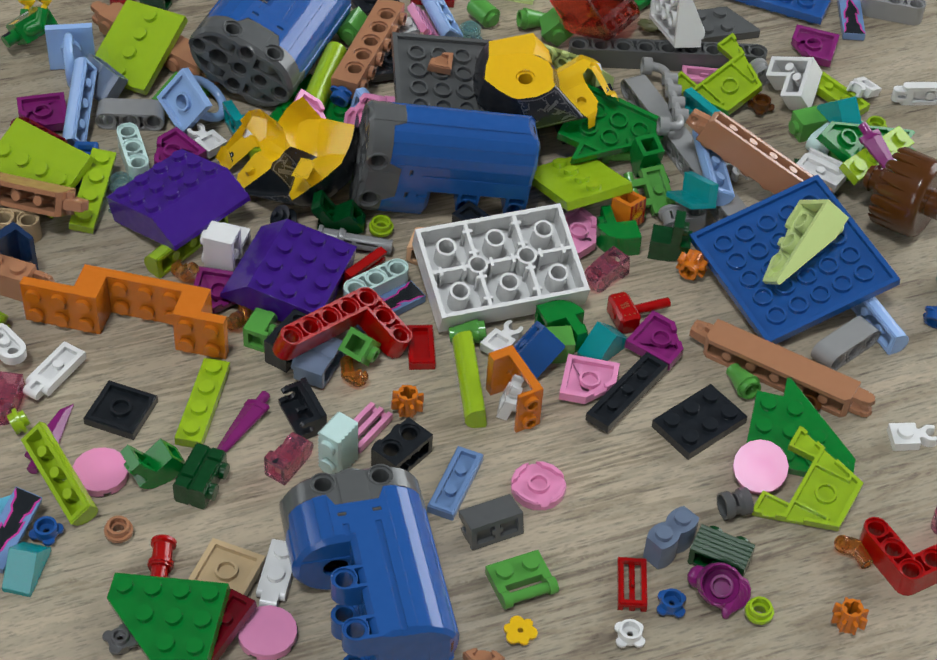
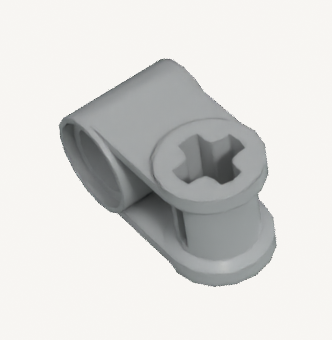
[658,204,707,233]

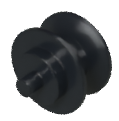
[270,205,297,223]

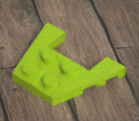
[678,33,762,116]
[751,426,864,531]

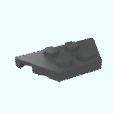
[697,6,760,42]

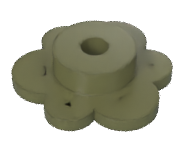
[637,19,658,32]

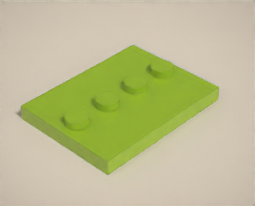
[95,0,188,95]
[0,117,95,219]
[532,156,633,211]

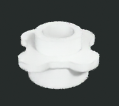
[614,619,645,648]

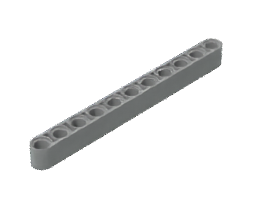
[620,74,747,221]

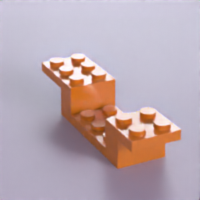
[20,264,229,360]

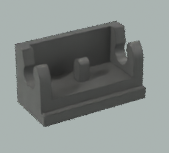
[459,494,524,551]

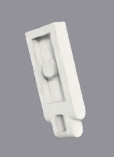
[891,82,937,105]
[23,341,86,400]
[256,539,293,607]

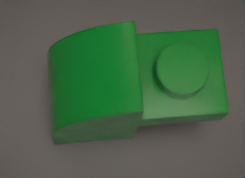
[630,132,670,183]
[596,205,642,256]
[534,300,588,353]
[120,438,185,489]

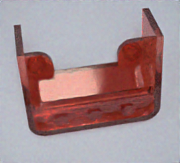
[550,0,640,41]

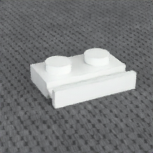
[796,148,847,193]

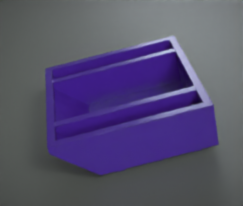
[106,149,251,251]
[220,219,357,322]

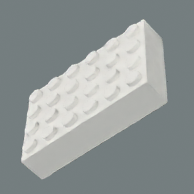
[412,203,590,332]

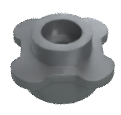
[102,624,137,655]

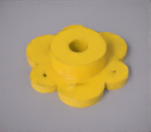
[504,616,538,646]

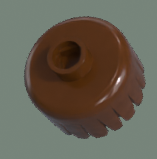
[863,147,937,237]

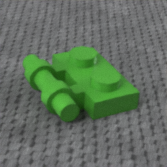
[623,164,676,218]

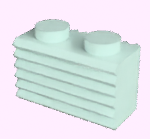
[317,412,358,474]

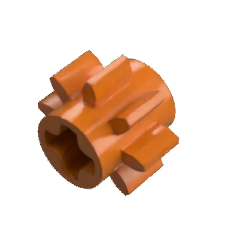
[676,249,708,281]
[391,385,424,418]
[831,597,869,635]

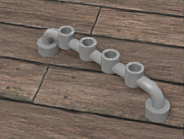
[640,57,689,136]

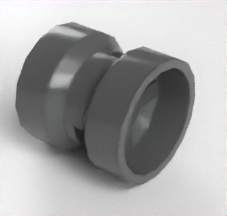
[717,487,754,520]

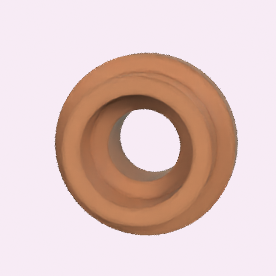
[104,516,133,543]

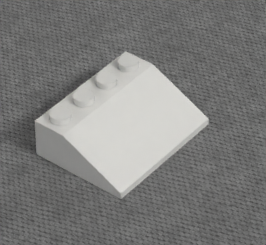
[649,0,705,48]

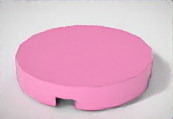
[733,439,789,495]
[73,447,129,497]
[511,461,566,510]
[238,605,297,660]

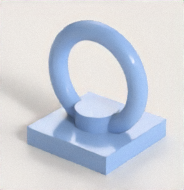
[45,23,96,88]
[157,68,227,134]

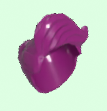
[687,563,751,619]

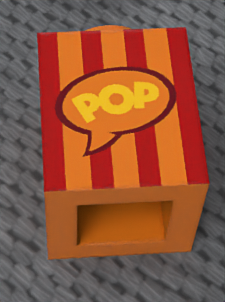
[611,191,647,225]

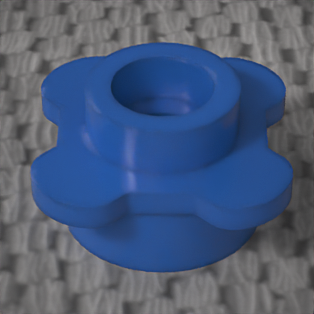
[330,85,353,107]
[923,306,937,328]
[29,516,64,546]
[656,588,686,618]

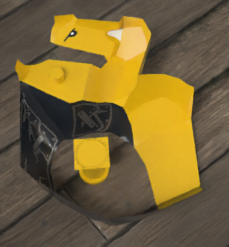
[473,33,618,129]
[215,96,359,207]

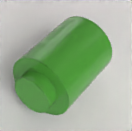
[467,0,500,28]

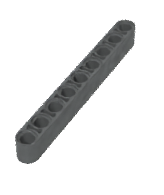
[568,36,768,71]

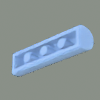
[421,0,463,38]
[62,56,97,147]
[692,130,735,206]
[851,297,909,355]

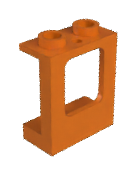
[486,345,544,433]

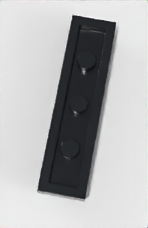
[585,352,668,433]

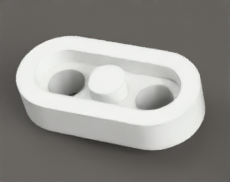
[0,323,27,365]

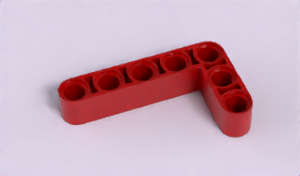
[272,287,412,361]
[858,517,937,596]

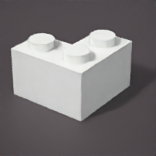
[766,56,822,110]
[200,221,251,271]

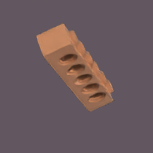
[331,0,407,99]

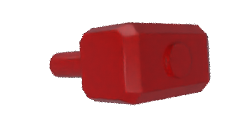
[607,292,671,334]

